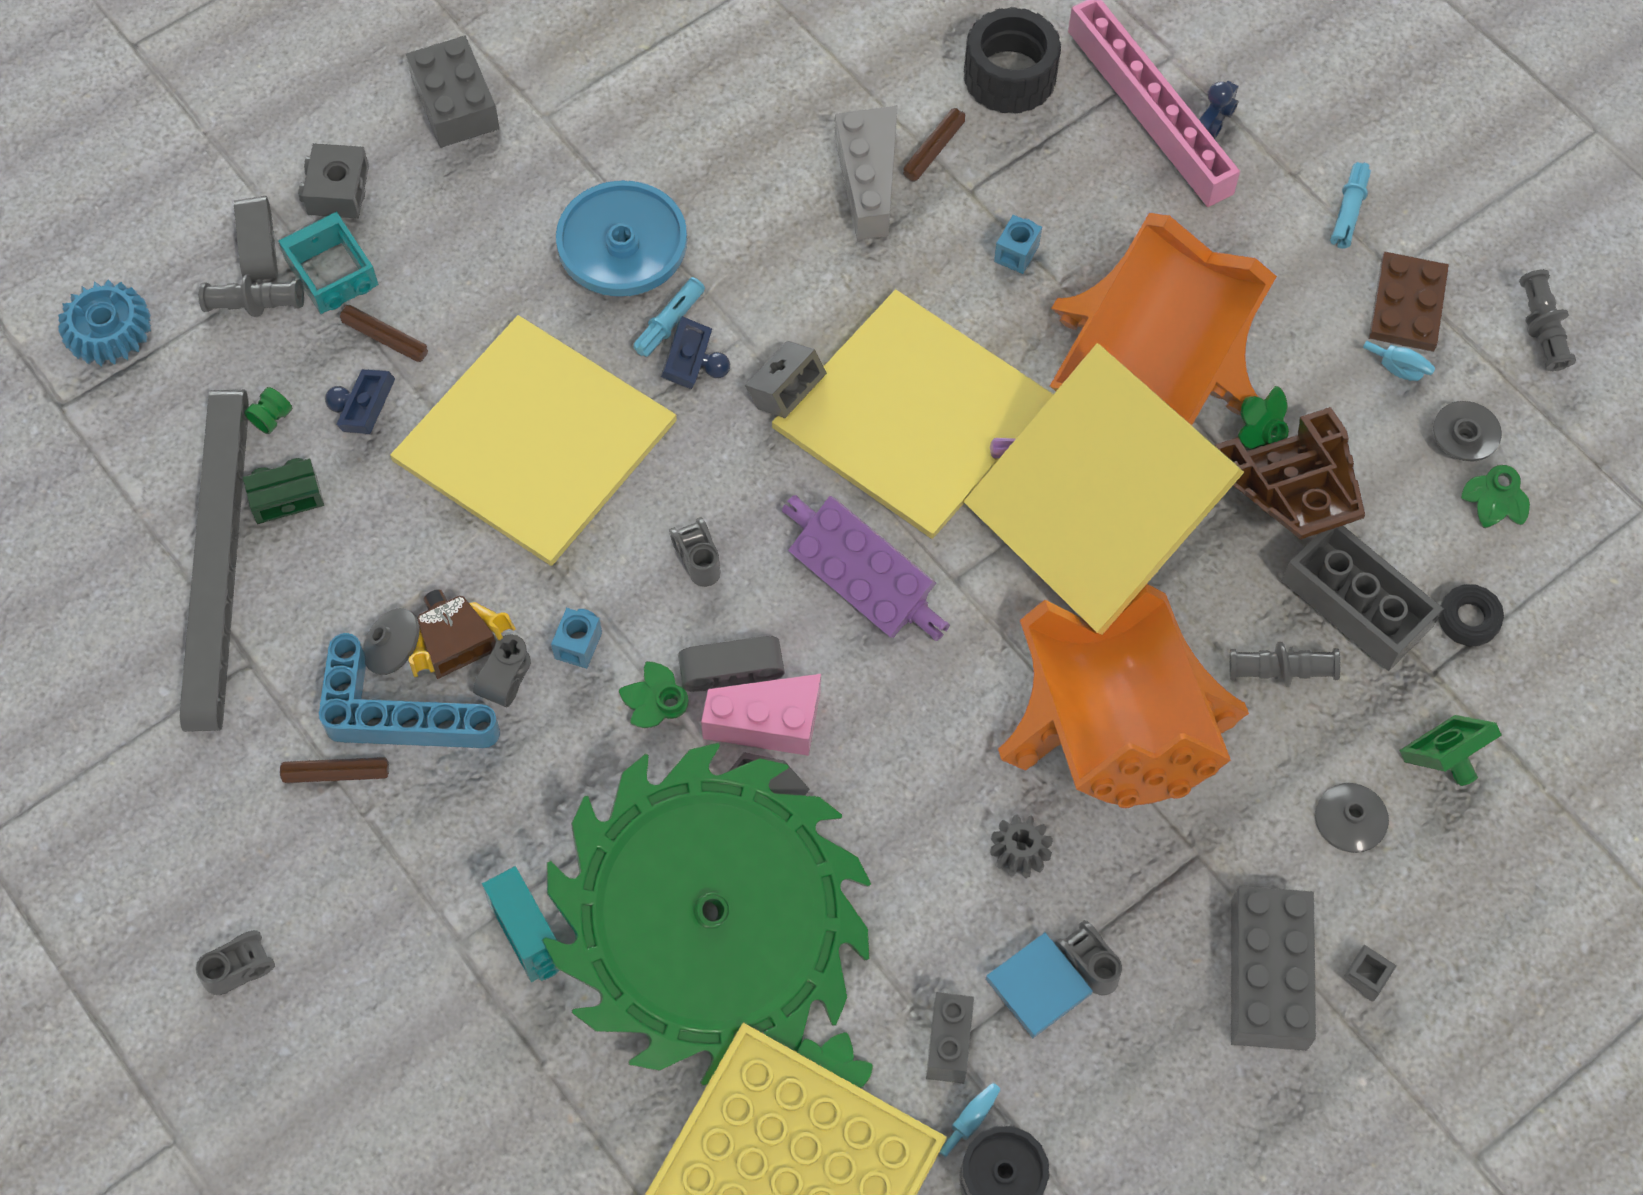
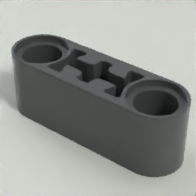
[234,196,278,282]
[678,636,785,692]

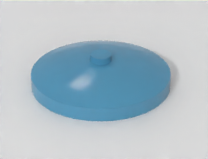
[556,180,687,296]

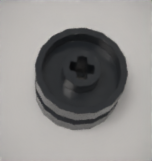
[959,1126,1049,1195]

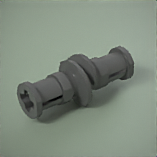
[1519,269,1576,371]
[198,275,304,317]
[1230,642,1340,687]

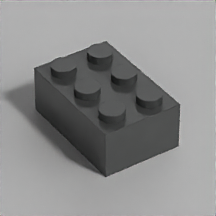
[406,35,500,148]

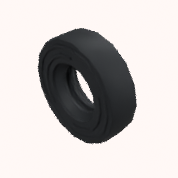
[1439,584,1504,646]

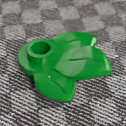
[1238,386,1289,449]
[1461,465,1530,528]
[619,661,689,728]
[797,1032,873,1088]

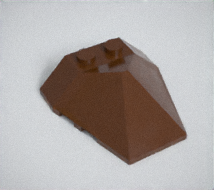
[1214,407,1365,540]

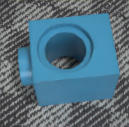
[994,215,1042,274]
[551,607,602,669]

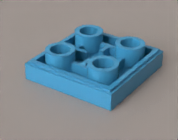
[985,933,1093,1038]

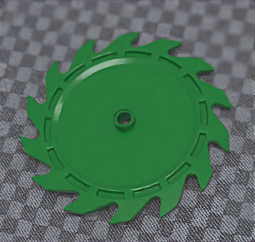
[542,743,871,1086]

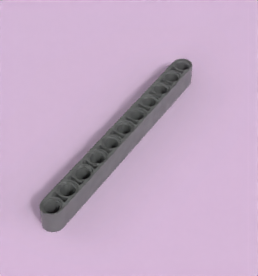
[180,389,249,732]

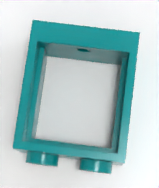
[278,212,379,315]
[481,865,559,982]

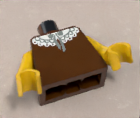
[408,589,516,679]

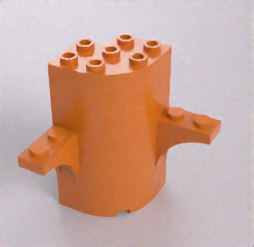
[1049,213,1277,425]
[998,584,1249,808]

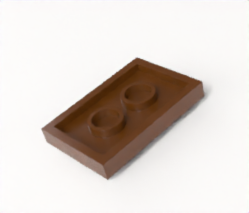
[1369,251,1449,352]

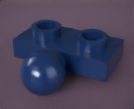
[1199,80,1239,139]
[660,316,730,389]
[325,369,395,434]

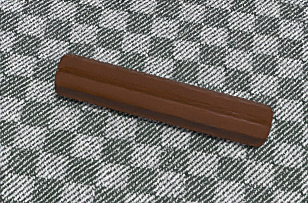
[903,108,966,182]
[340,305,428,362]
[280,757,389,783]

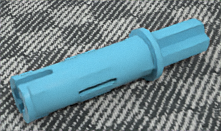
[1330,162,1371,249]
[633,277,705,357]

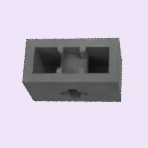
[745,341,827,418]
[926,992,974,1084]

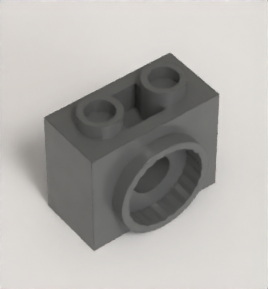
[299,143,369,219]

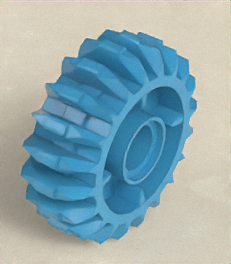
[58,280,151,367]

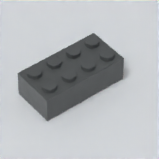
[1281,526,1444,671]
[1231,886,1316,1051]

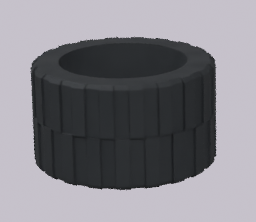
[963,7,1061,114]

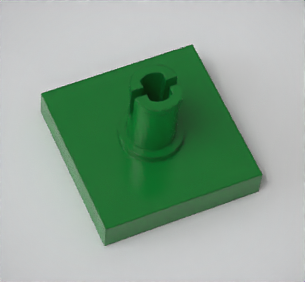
[1399,715,1502,786]

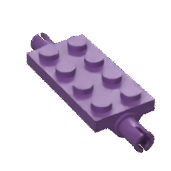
[782,495,950,641]

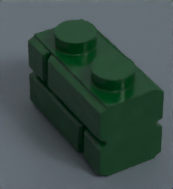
[243,458,325,524]

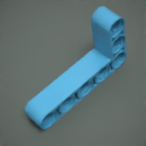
[319,633,500,748]

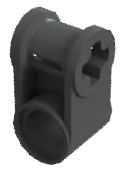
[669,517,721,587]
[473,634,531,708]
[1054,920,1122,996]
[196,930,275,995]

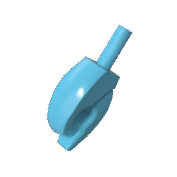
[1363,341,1435,381]
[939,1083,1000,1157]

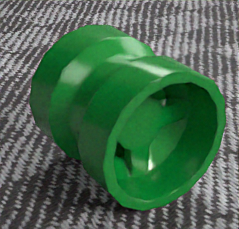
[244,387,293,434]

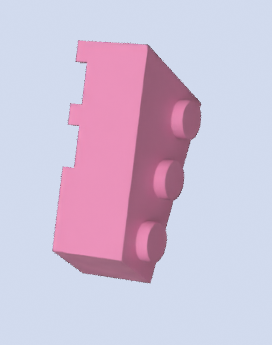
[701,674,821,756]

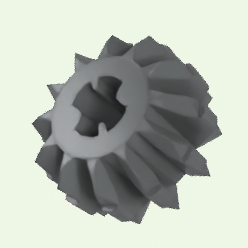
[990,814,1053,878]

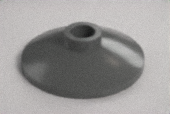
[1433,401,1502,461]
[363,608,419,675]
[1315,783,1389,853]

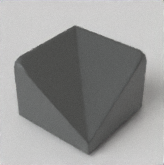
[1344,945,1397,1002]

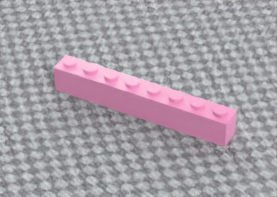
[1068,0,1240,207]

